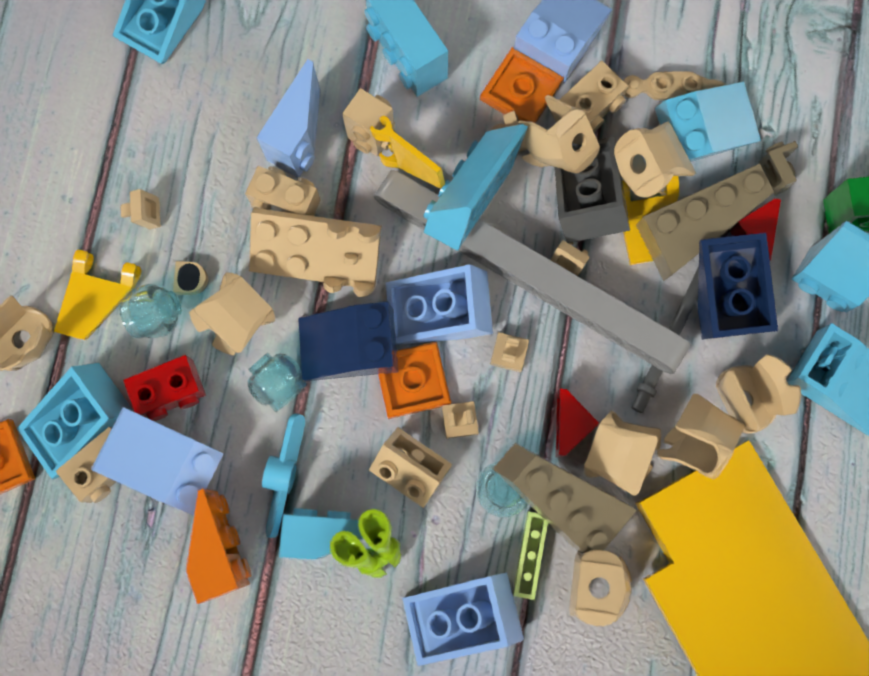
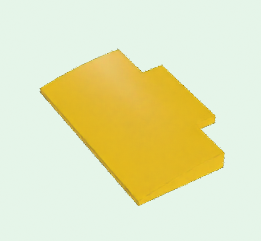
[635,440,869,676]

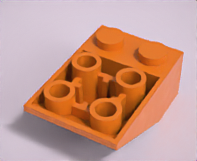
[186,489,252,604]

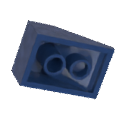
[698,233,778,340]
[298,301,398,382]

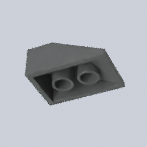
[554,136,630,243]

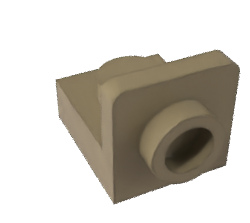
[758,141,798,195]

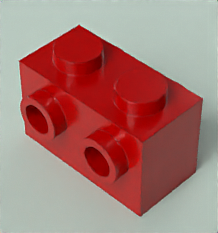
[123,355,206,421]

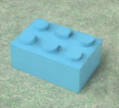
[364,0,448,97]

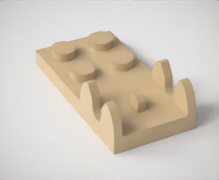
[249,208,382,297]

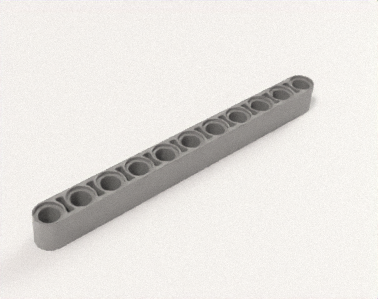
[374,170,690,374]

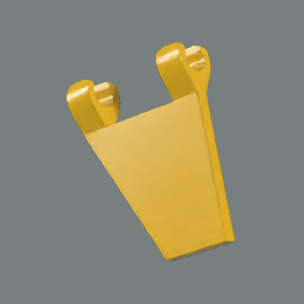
[370,115,445,189]
[622,176,680,265]
[54,250,142,340]

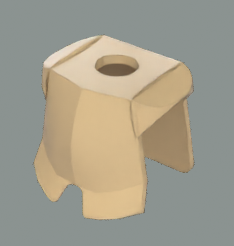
[518,95,600,173]
[614,121,696,197]
[189,272,275,356]
[0,295,54,371]
[716,354,801,434]
[657,394,745,479]
[584,411,661,496]
[569,550,632,626]

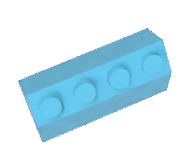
[423,124,528,251]

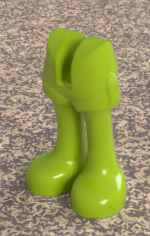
[330,509,401,578]

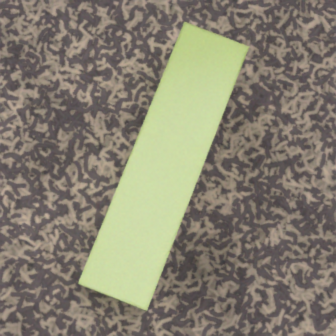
[512,512,548,600]

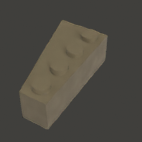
[636,164,774,281]
[493,443,637,554]

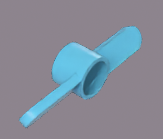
[262,413,305,538]

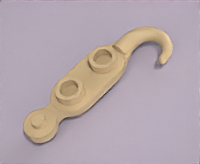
[623,71,726,101]

